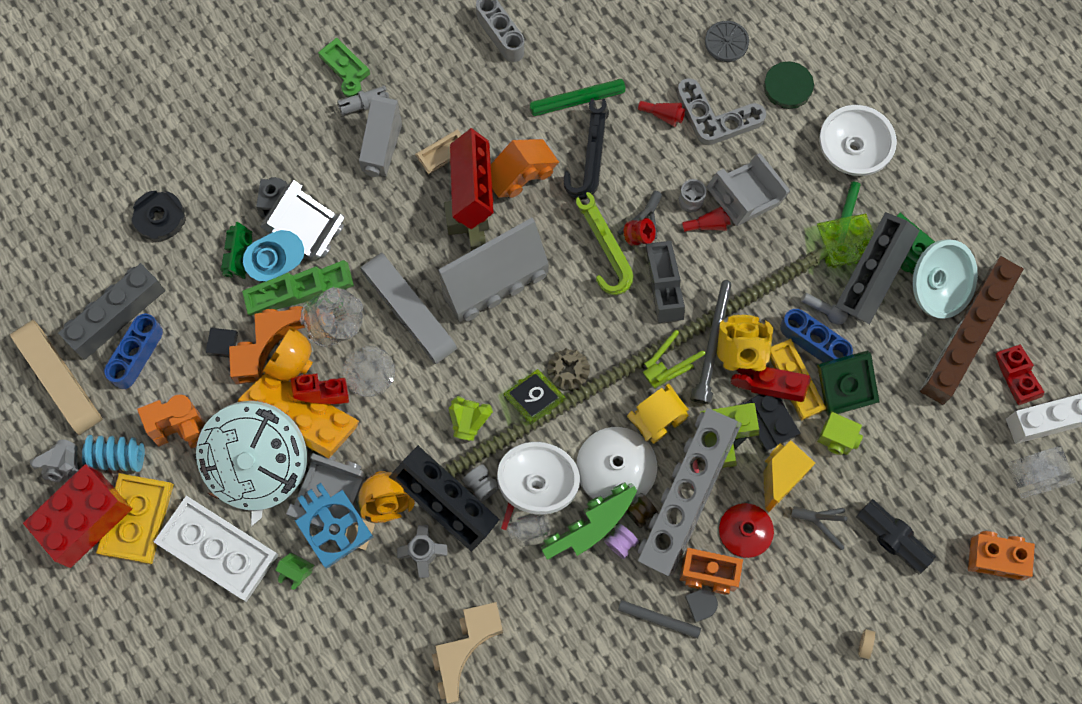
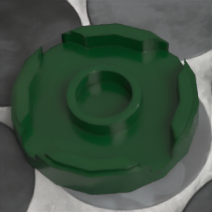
[763,61,814,109]

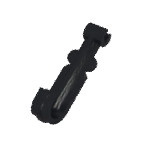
[563,99,609,200]

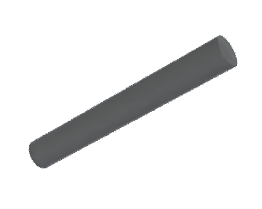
[618,600,701,639]

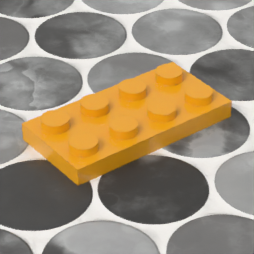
[238,374,359,459]

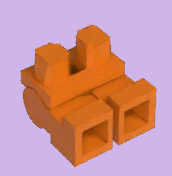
[137,394,206,449]

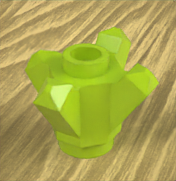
[448,396,493,441]

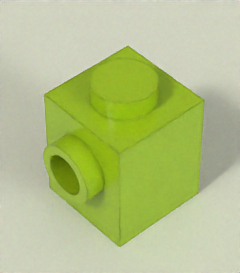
[817,412,863,455]

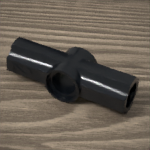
[856,499,936,575]

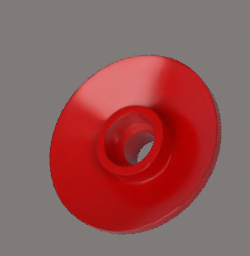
[719,503,774,558]

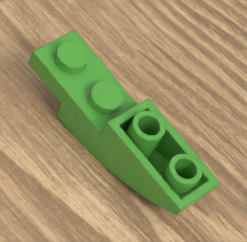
[541,482,637,560]

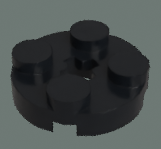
[132,190,186,242]

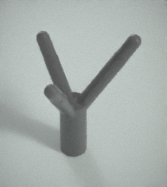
[618,191,662,239]
[791,506,847,550]

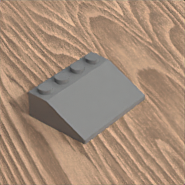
[438,218,549,323]

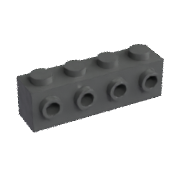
[835,212,920,325]
[58,263,165,360]

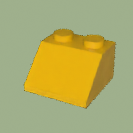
[763,440,815,512]

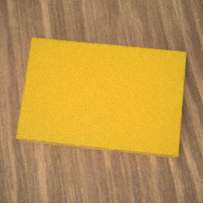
[96,473,174,564]

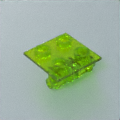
[817,213,874,268]

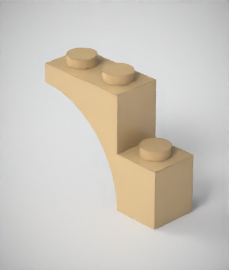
[432,602,503,704]

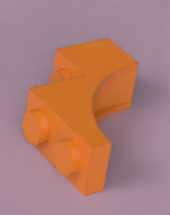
[229,306,312,384]

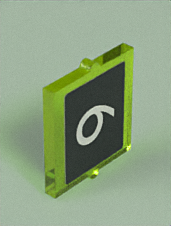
[503,369,566,425]

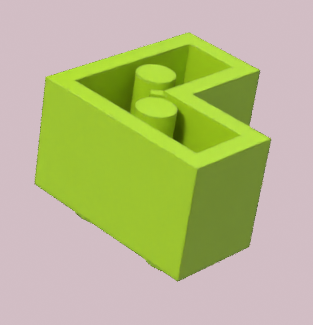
[700,403,760,468]

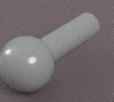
[801,293,848,325]

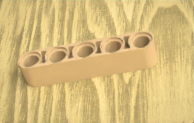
[10,319,103,435]

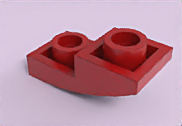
[996,344,1045,406]
[291,373,349,404]

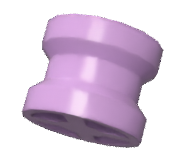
[604,524,639,559]

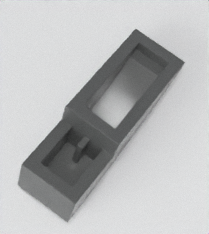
[646,241,685,323]

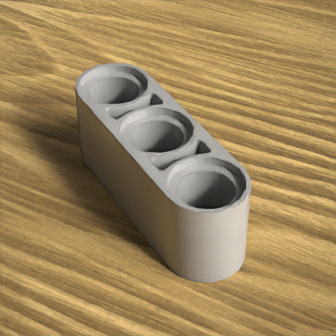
[476,0,524,62]

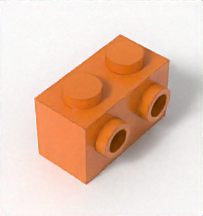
[968,531,1035,581]
[679,548,743,595]

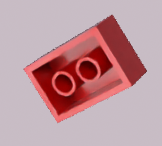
[23,464,133,568]

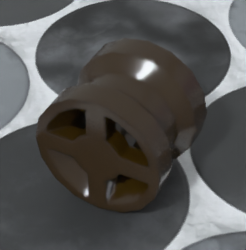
[626,493,658,528]

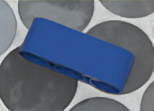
[780,309,853,363]
[104,313,163,389]

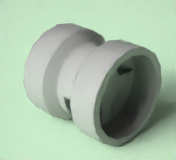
[679,179,707,213]
[462,464,499,502]

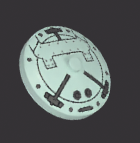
[196,401,307,510]

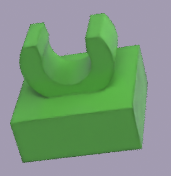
[275,553,315,590]

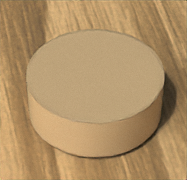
[858,629,875,659]

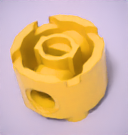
[717,315,773,371]
[627,384,690,444]

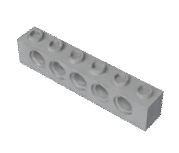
[638,408,742,576]

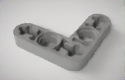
[677,78,766,145]

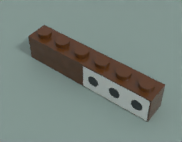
[920,256,1024,405]

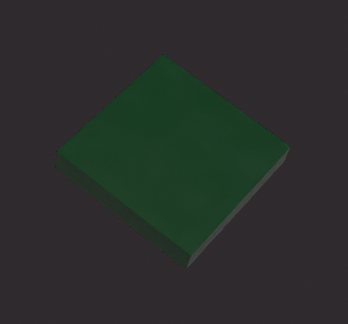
[817,350,880,416]

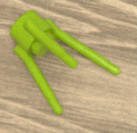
[642,330,705,389]

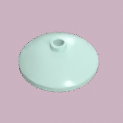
[913,239,978,319]

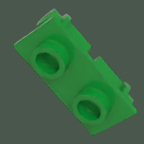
[220,222,253,279]

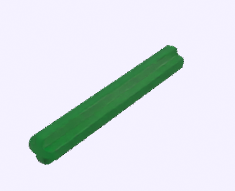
[529,79,626,116]

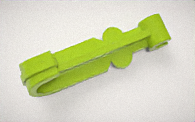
[576,192,633,295]

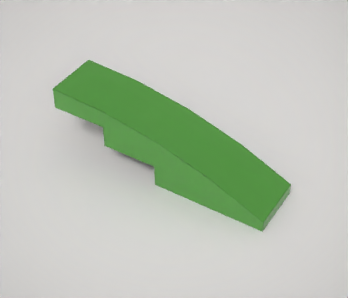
[242,260,354,316]

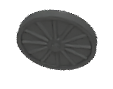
[705,21,749,62]

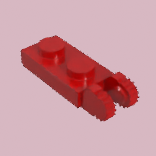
[731,367,811,402]

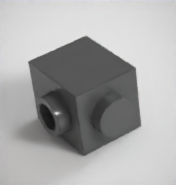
[256,177,287,217]

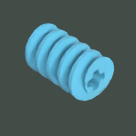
[82,435,145,472]

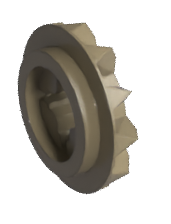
[547,348,590,390]

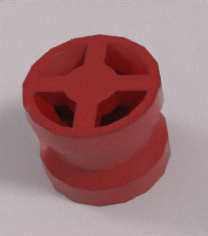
[624,218,656,246]

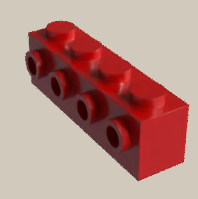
[450,128,494,230]

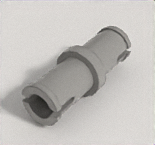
[337,85,390,116]

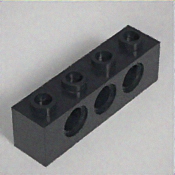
[389,445,500,552]

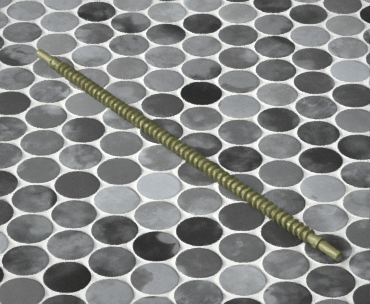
[444,241,840,478]

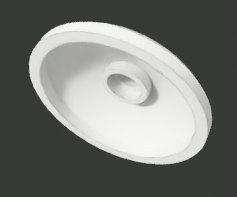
[819,105,897,176]
[576,427,657,504]
[497,442,580,515]

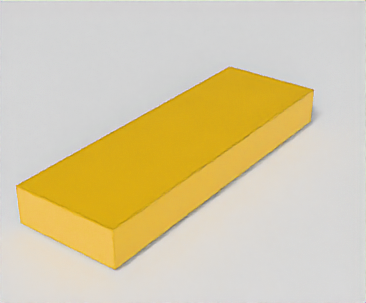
[770,339,826,421]

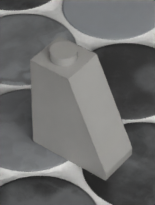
[359,95,402,177]

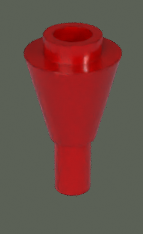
[638,101,685,127]
[682,206,731,232]

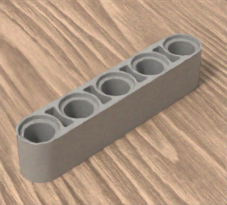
[360,253,457,364]

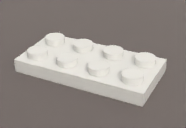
[154,496,278,602]

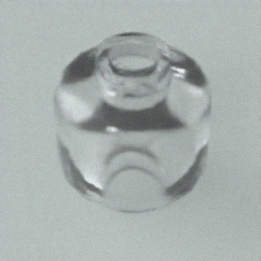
[508,511,550,547]

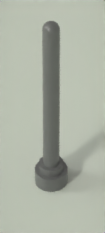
[690,280,731,405]

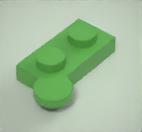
[318,38,370,97]

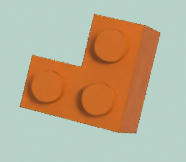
[491,139,559,198]

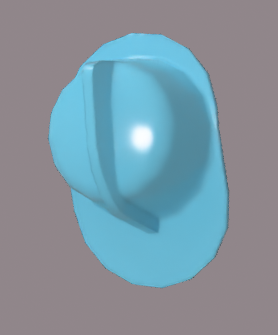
[243,230,304,281]

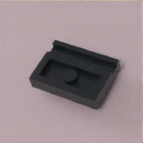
[740,394,801,453]

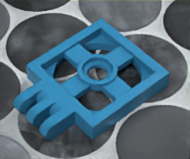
[295,483,373,569]

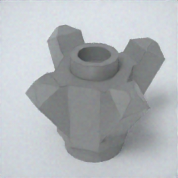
[30,440,78,483]
[397,525,447,578]

